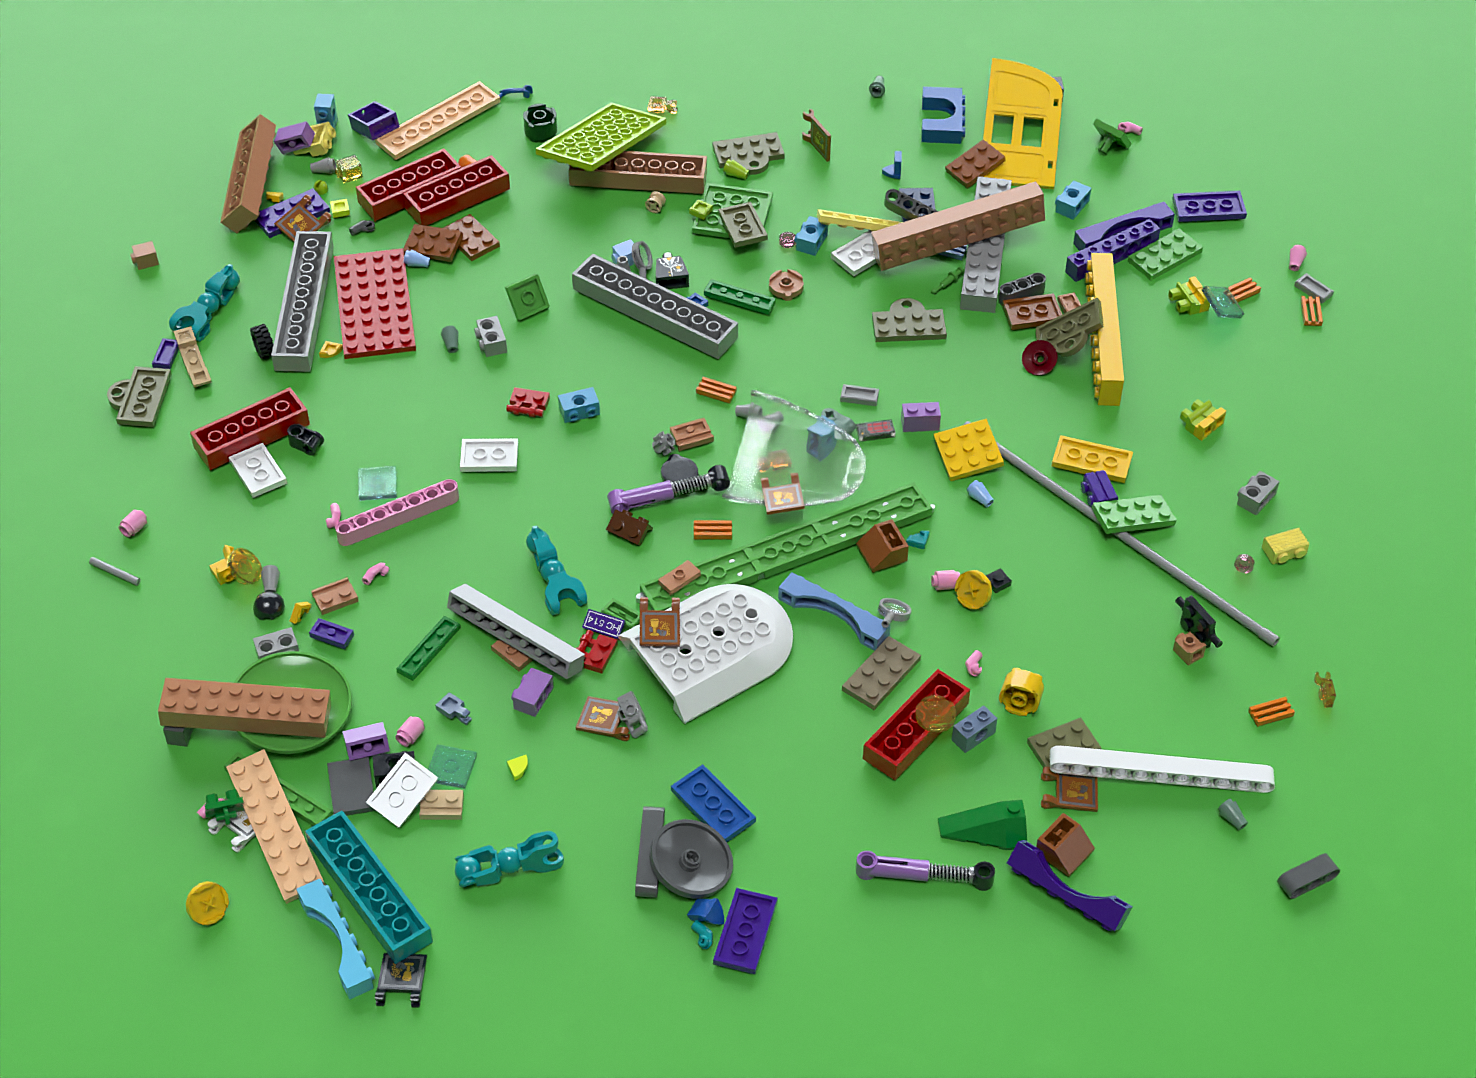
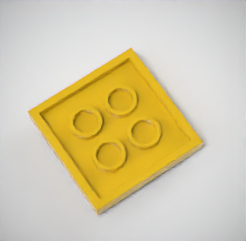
[933,419,1004,481]

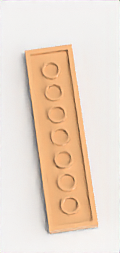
[375,81,500,160]
[226,749,325,904]

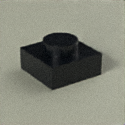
[986,568,1012,594]

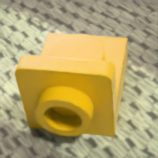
[209,558,238,585]

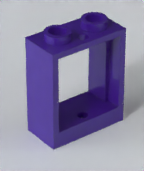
[348,101,400,141]

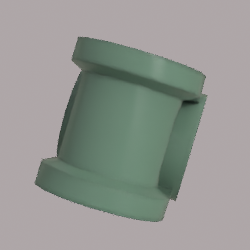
[821,408,856,441]

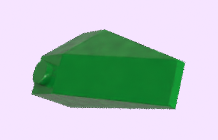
[938,800,1027,850]

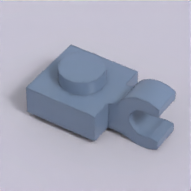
[435,692,472,725]

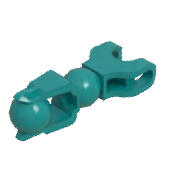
[169,264,240,341]
[526,526,587,616]
[455,831,564,887]

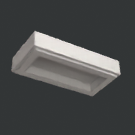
[1294,273,1334,304]
[840,384,879,406]

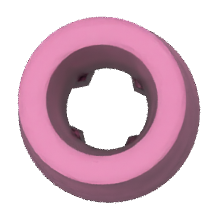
[1289,245,1307,271]

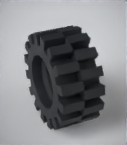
[250,324,274,359]

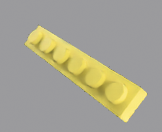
[817,209,903,232]

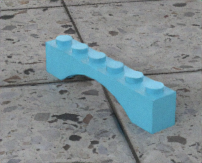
[296,879,375,1000]

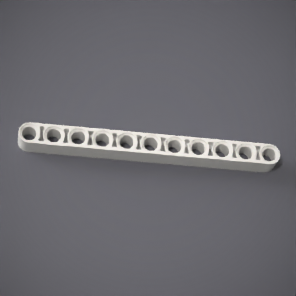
[1050,746,1275,793]

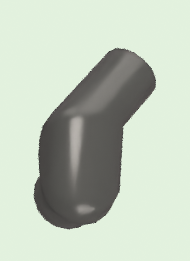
[349,220,375,236]

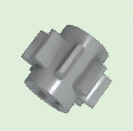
[652,431,675,456]

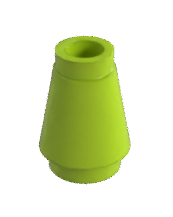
[723,159,749,180]

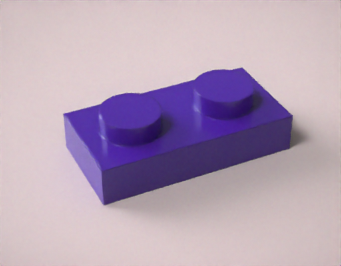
[309,618,354,649]

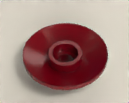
[1022,340,1058,376]

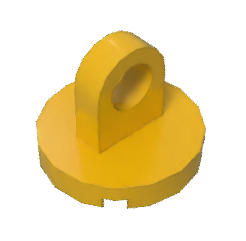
[955,570,992,609]
[186,881,229,925]

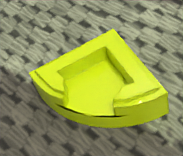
[507,755,528,781]

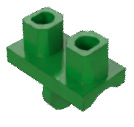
[205,789,244,825]

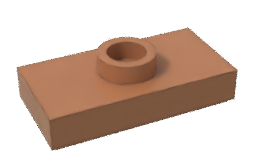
[1057,292,1081,313]
[658,560,701,595]
[491,639,533,671]

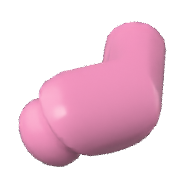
[1118,122,1143,135]
[362,562,389,585]
[965,650,983,676]

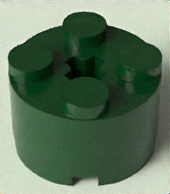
[523,104,557,142]

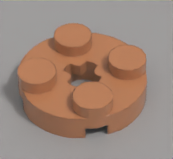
[769,269,804,301]

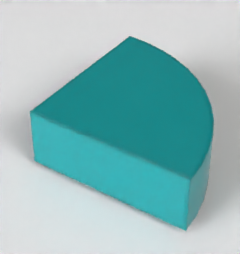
[906,531,930,549]

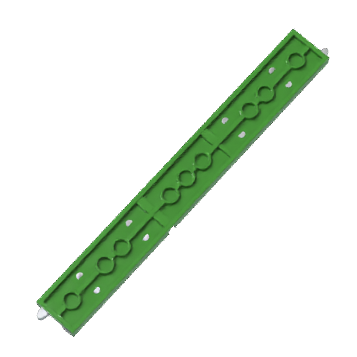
[636,483,935,611]

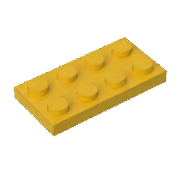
[1052,435,1133,483]

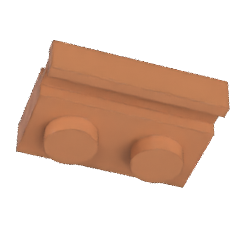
[670,418,714,451]
[311,577,359,615]

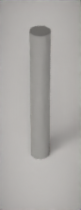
[89,557,141,586]

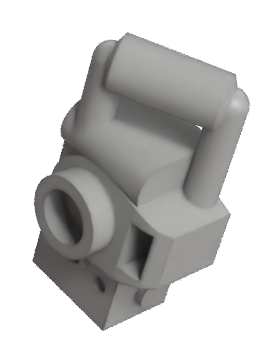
[617,691,648,738]

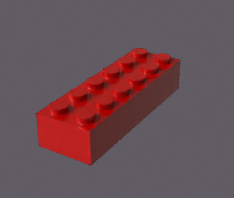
[356,148,461,221]
[403,155,510,226]
[190,387,310,470]
[863,669,970,780]

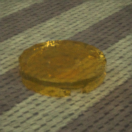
[227,548,262,585]
[915,695,956,732]

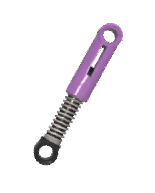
[607,465,731,514]
[856,851,995,891]

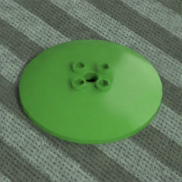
[234,651,352,754]

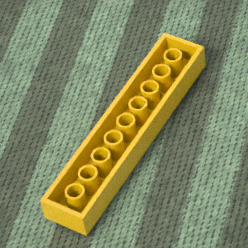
[1085,253,1124,406]

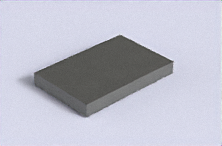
[327,757,376,816]

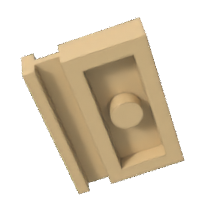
[419,790,464,820]

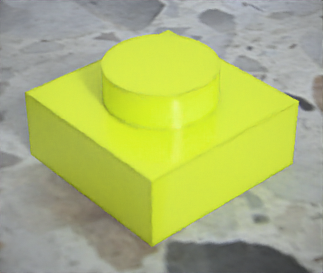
[330,199,350,218]

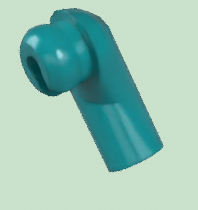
[691,920,713,949]

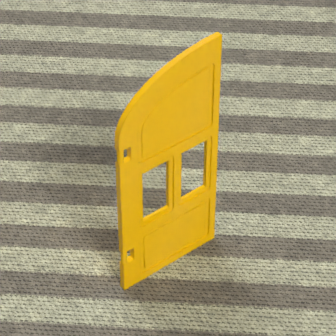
[983,58,1063,189]

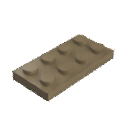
[842,636,921,710]

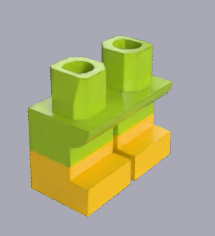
[1168,276,1211,315]
[1180,399,1226,441]

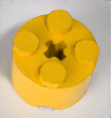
[999,668,1044,716]

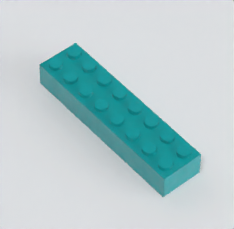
[305,810,433,964]

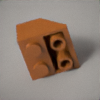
[856,519,909,572]
[1036,813,1095,877]

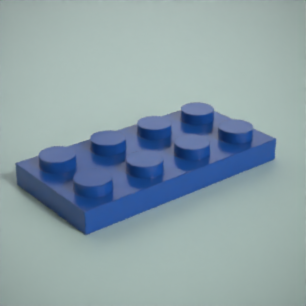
[671,764,756,842]

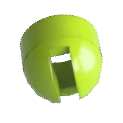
[314,180,328,195]

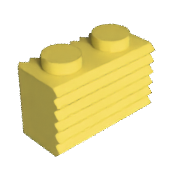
[1262,528,1309,565]

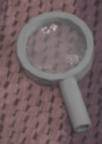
[632,241,653,279]
[878,598,912,628]

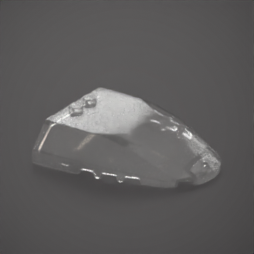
[722,390,866,506]

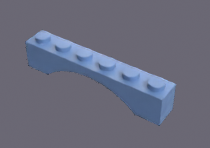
[778,572,890,651]

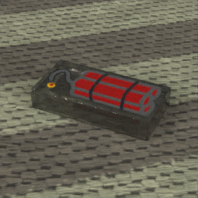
[855,419,896,442]

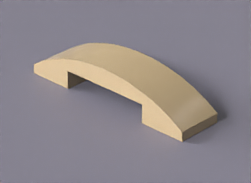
[173,327,212,387]

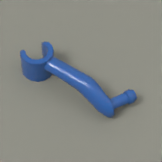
[498,85,533,99]

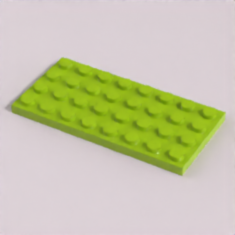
[536,103,666,172]

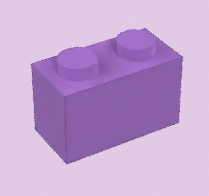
[274,121,315,154]
[901,402,941,432]
[511,668,554,717]
[342,722,390,761]

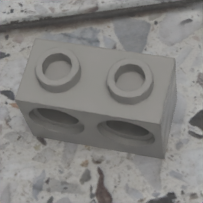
[474,316,507,357]
[1237,471,1280,515]
[253,627,299,659]

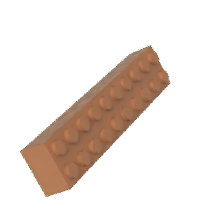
[871,182,1045,271]

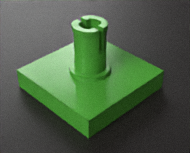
[1093,118,1132,154]
[505,274,550,320]

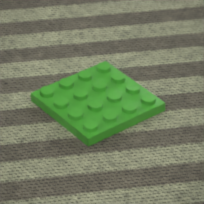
[692,183,773,243]

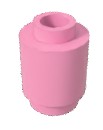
[118,510,147,537]
[931,570,960,591]
[395,716,425,747]

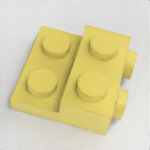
[293,122,336,157]

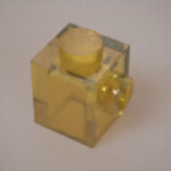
[335,155,363,183]

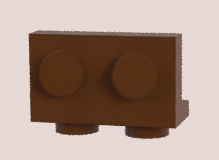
[606,509,653,546]

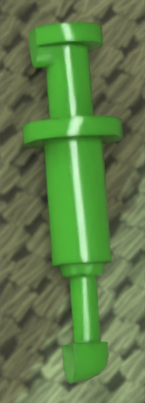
[931,267,965,294]

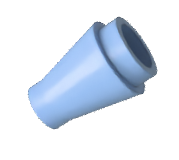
[403,249,430,268]
[967,480,994,508]

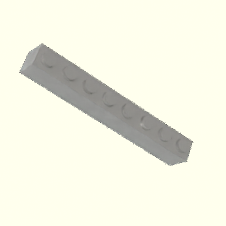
[447,584,585,679]

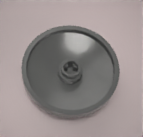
[649,819,733,899]

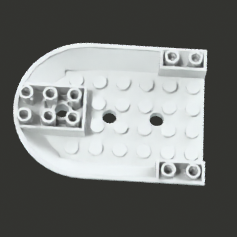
[618,584,793,724]

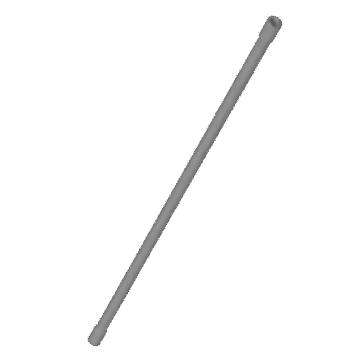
[963,421,1280,647]

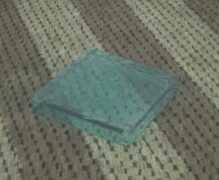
[1202,286,1244,318]
[358,466,397,501]
[428,744,477,789]

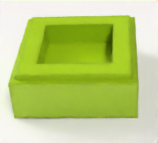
[689,199,713,220]

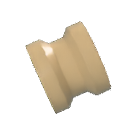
[645,191,666,213]

